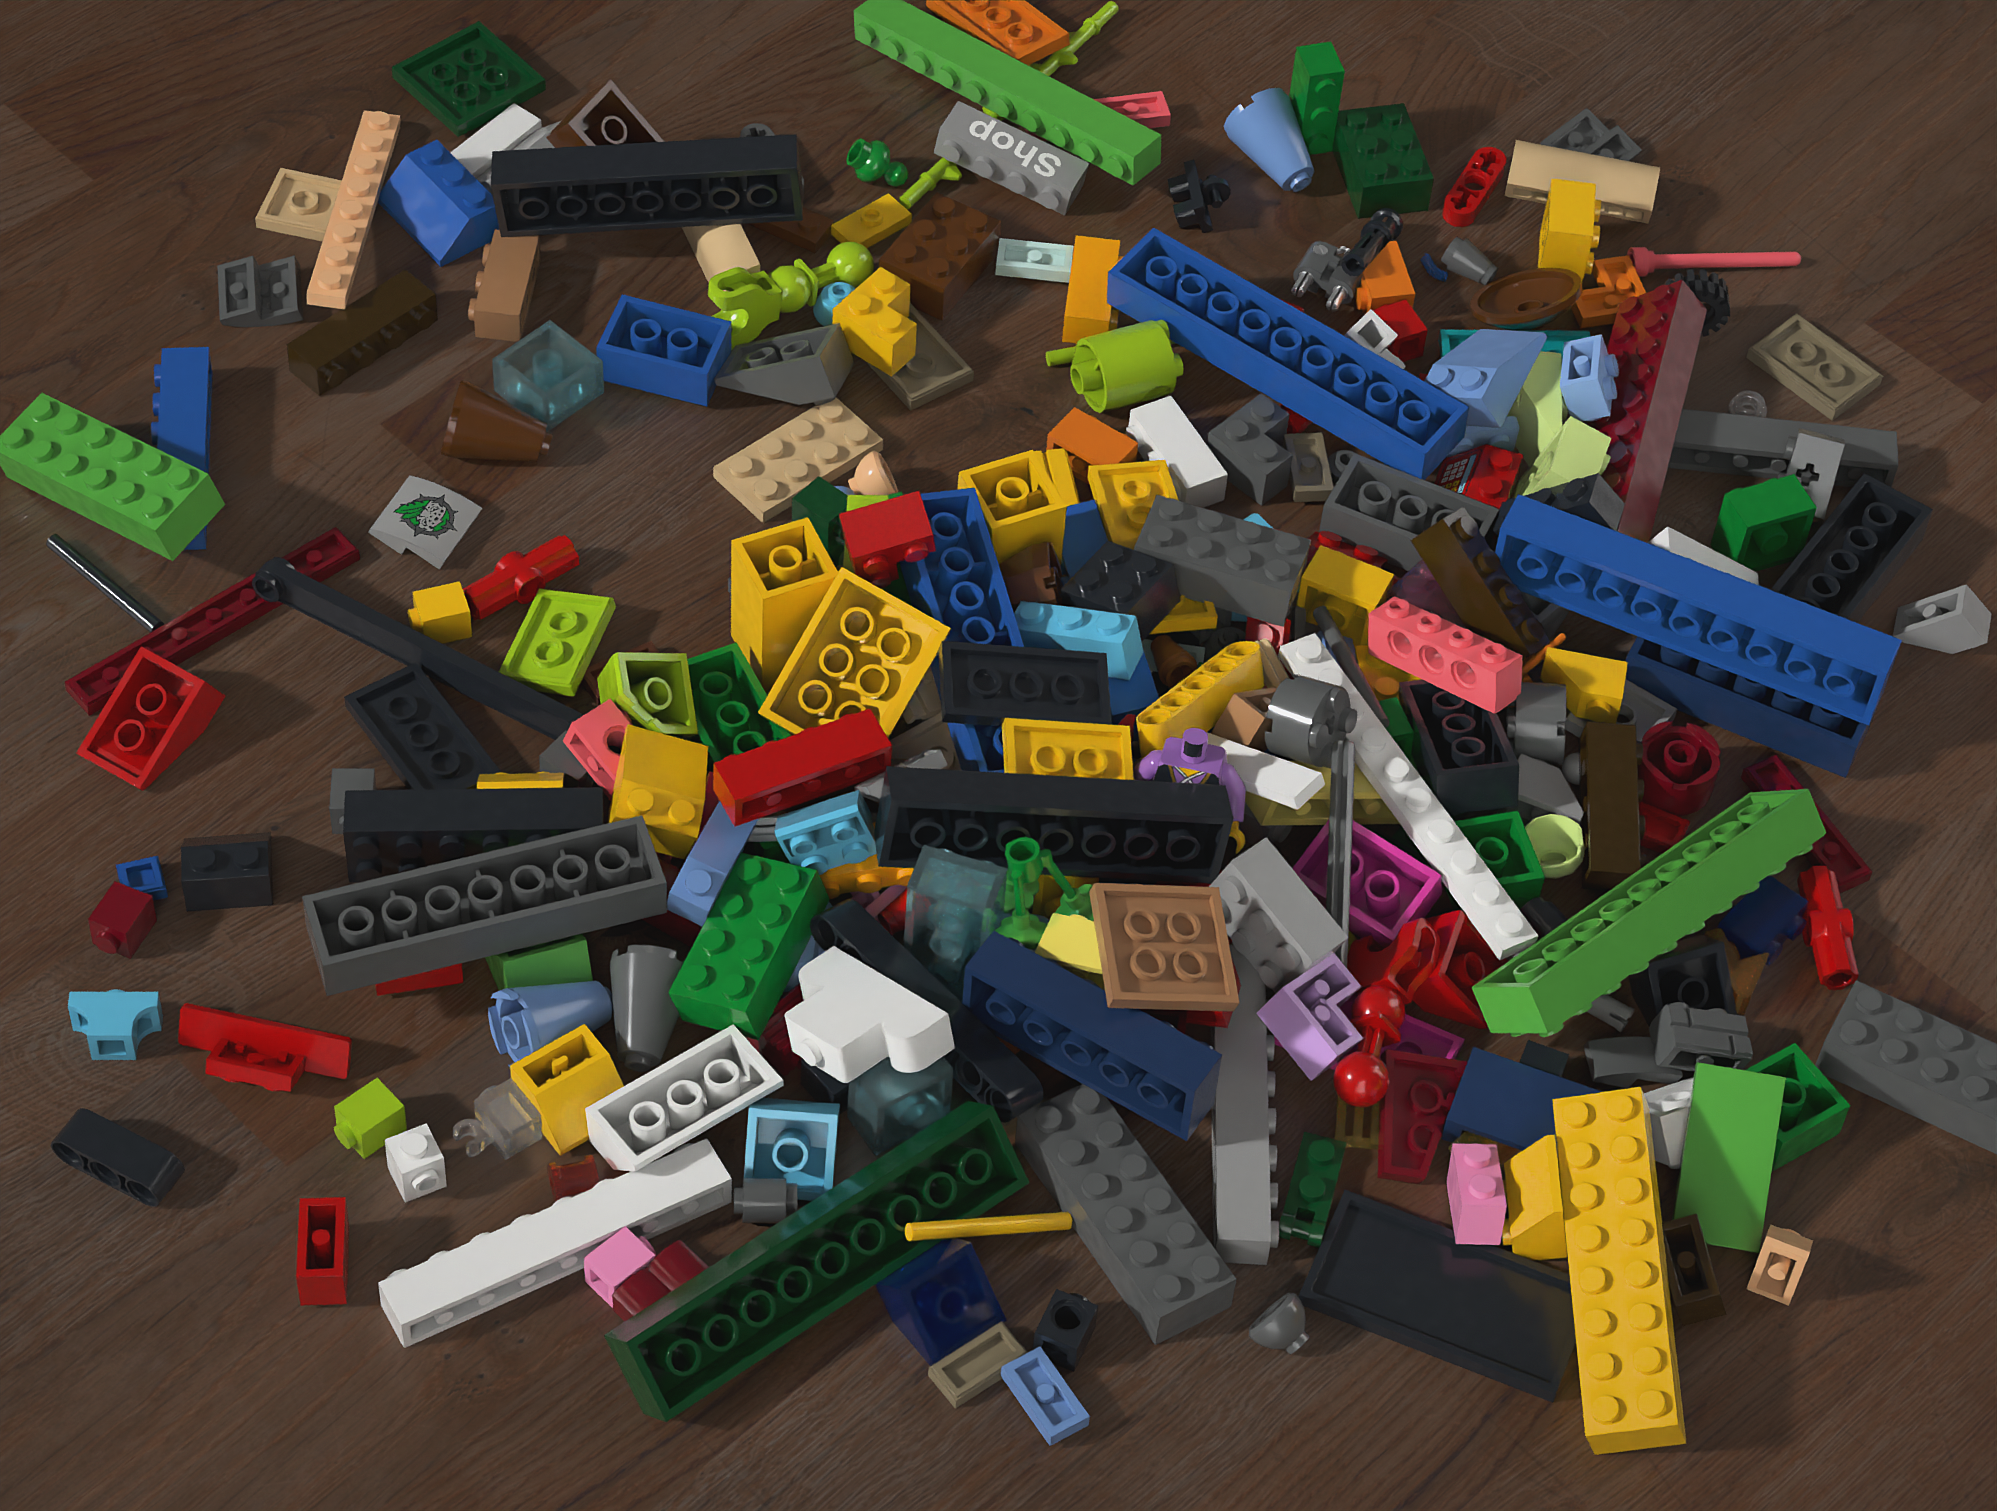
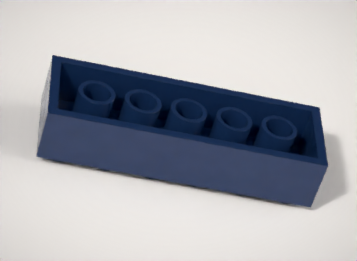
[1625,636,1878,778]
[962,931,1222,1141]

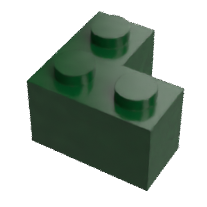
[792,476,848,567]

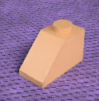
[1746,1224,1813,1306]

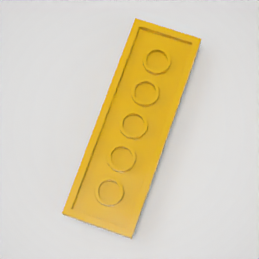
[1087,460,1218,634]

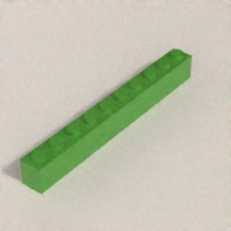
[853,0,1161,186]

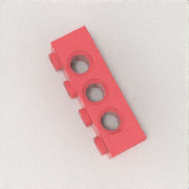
[1368,596,1522,714]
[563,699,681,865]

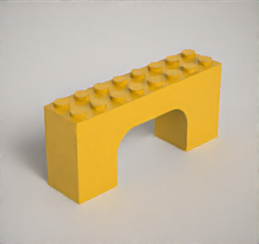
[731,450,1067,692]

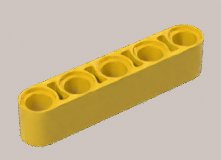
[1136,641,1265,759]

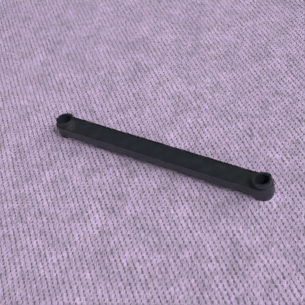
[252,557,621,754]

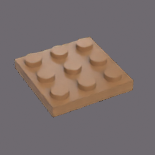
[1089,883,1240,1011]

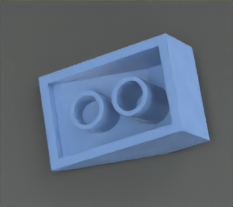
[1425,329,1547,428]

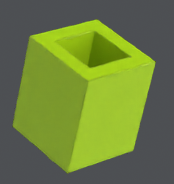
[334,1078,407,1159]

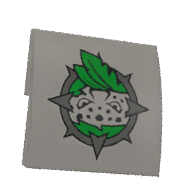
[368,475,482,570]

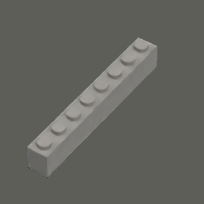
[1210,945,1279,1265]

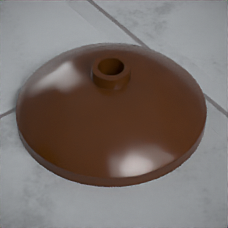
[1470,268,1583,331]

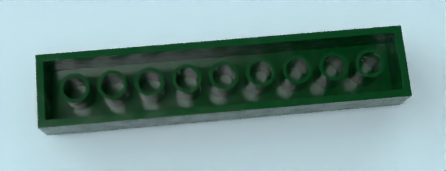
[604,1101,1030,1422]

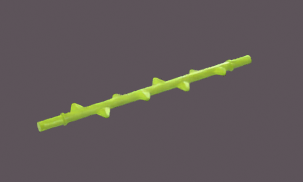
[899,1,1119,209]

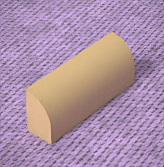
[1505,140,1660,224]
[682,224,760,310]

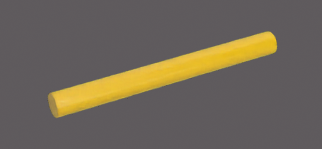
[905,1212,1072,1241]

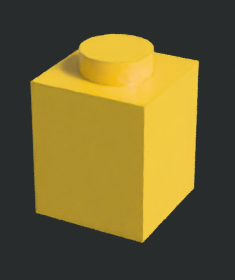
[408,581,472,644]

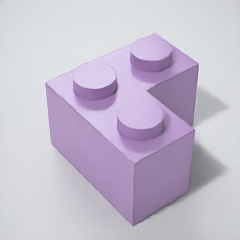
[1256,953,1363,1081]

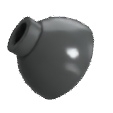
[1249,1293,1310,1355]

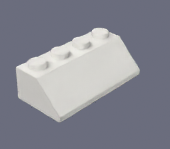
[585,1025,784,1172]

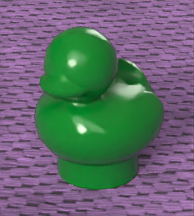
[846,138,909,187]

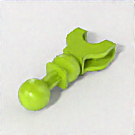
[707,242,874,350]

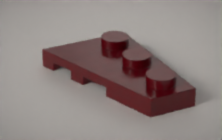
[1378,1049,1467,1184]

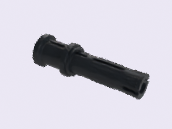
[1341,208,1403,277]

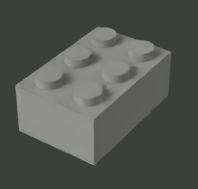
[1209,837,1349,994]

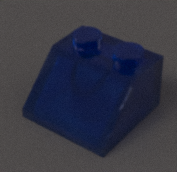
[875,1238,1007,1366]

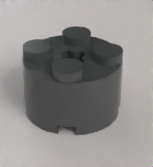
[1265,674,1357,768]
[1506,682,1566,765]

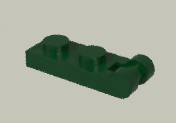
[1279,1132,1347,1248]

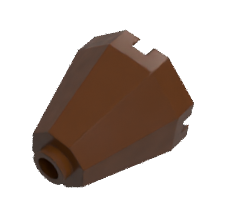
[999,542,1063,613]

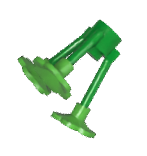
[985,837,1094,949]

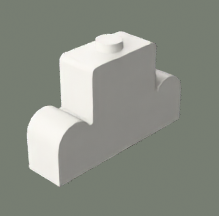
[785,946,955,1083]

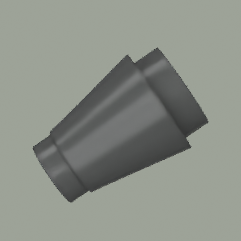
[1441,236,1499,285]

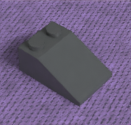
[714,323,855,405]

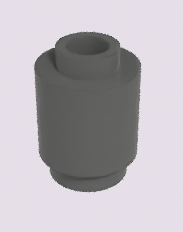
[734,1178,797,1224]

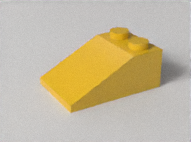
[606,724,708,859]

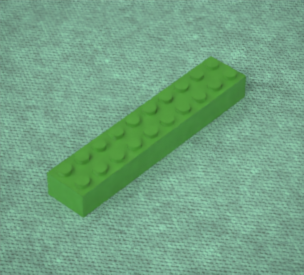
[1472,789,1826,1037]

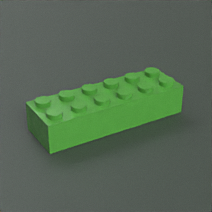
[0,393,225,561]

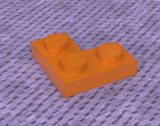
[1571,255,1646,329]

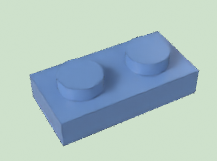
[1001,1347,1090,1446]

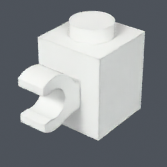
[1344,309,1406,369]

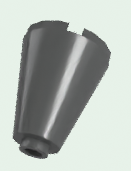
[610,945,683,1072]

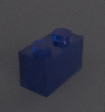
[1714,876,1808,976]

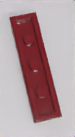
[1741,754,1872,893]

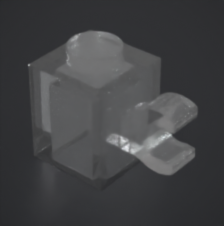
[453,1078,542,1160]

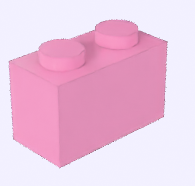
[1446,1143,1507,1245]

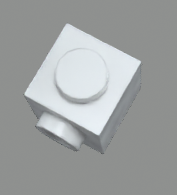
[385,1123,447,1203]

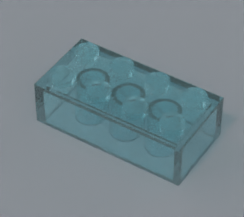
[904,845,1008,997]

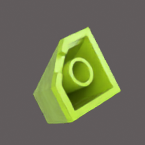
[597,652,698,736]

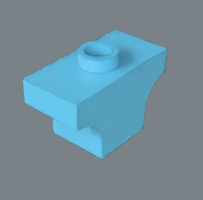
[68,989,163,1060]

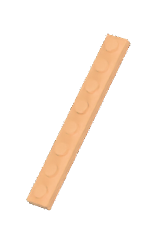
[307,110,400,310]

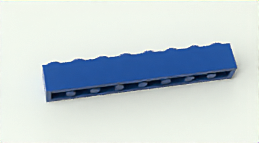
[1060,499,1159,742]

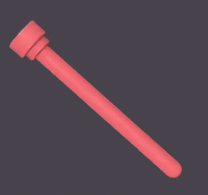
[1627,247,1801,277]

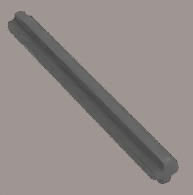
[1326,740,1355,968]

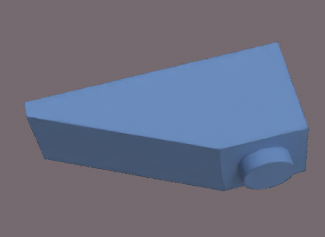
[667,801,759,927]

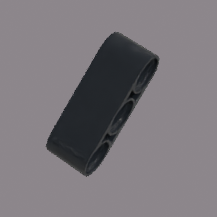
[51,1108,185,1207]

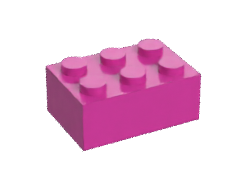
[1292,820,1442,948]

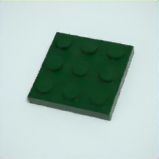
[392,21,546,137]

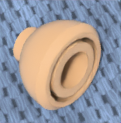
[848,451,898,495]

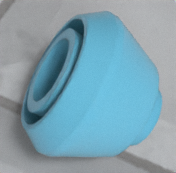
[813,282,855,326]

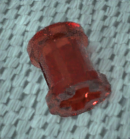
[547,1154,599,1202]

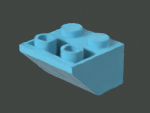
[774,790,877,875]

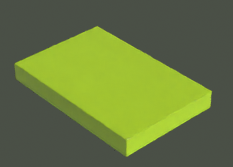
[499,588,616,697]

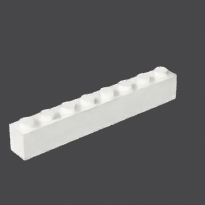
[378,1138,732,1348]

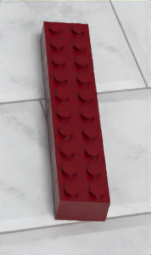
[1587,279,1707,543]

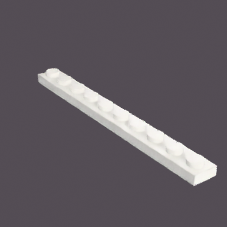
[1278,633,1538,960]

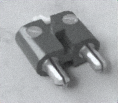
[1291,241,1368,312]

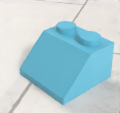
[744,1098,840,1201]

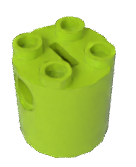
[1070,320,1184,413]

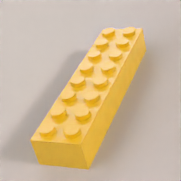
[1552,1087,1686,1455]

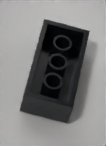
[1399,679,1519,816]

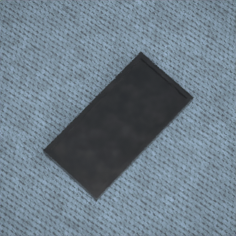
[1299,1190,1576,1403]

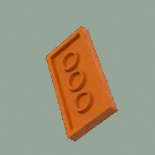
[926,0,1070,66]

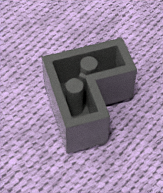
[1207,393,1293,506]

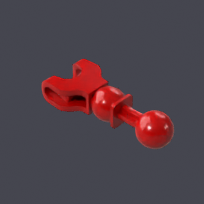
[1333,918,1440,1108]

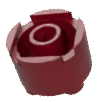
[1637,721,1720,817]

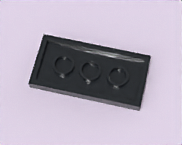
[938,641,1112,726]
[344,662,501,790]

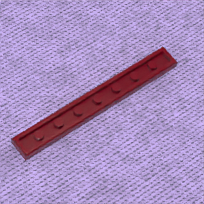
[65,527,360,716]

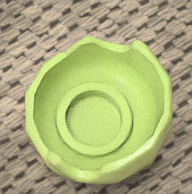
[1525,814,1585,879]

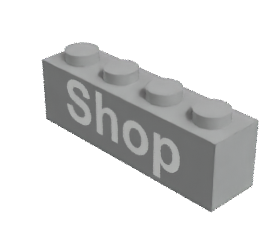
[934,101,1090,215]

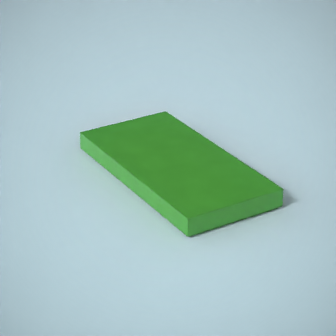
[1672,1062,1786,1253]

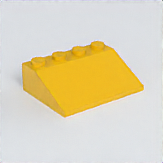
[758,567,951,739]

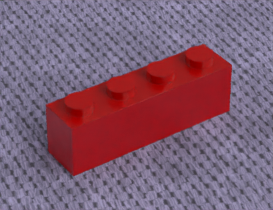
[713,709,892,827]

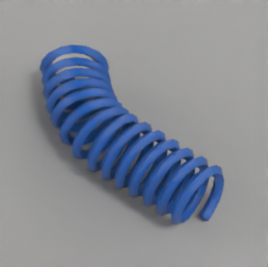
[1420,253,1448,282]

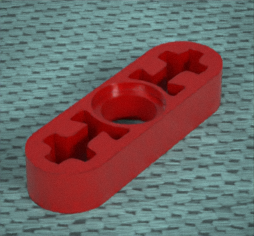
[1442,147,1506,227]

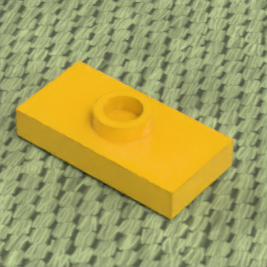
[831,193,912,248]

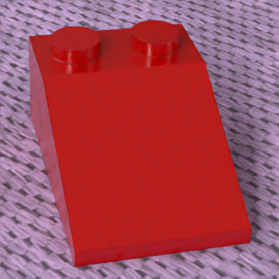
[76,646,225,791]

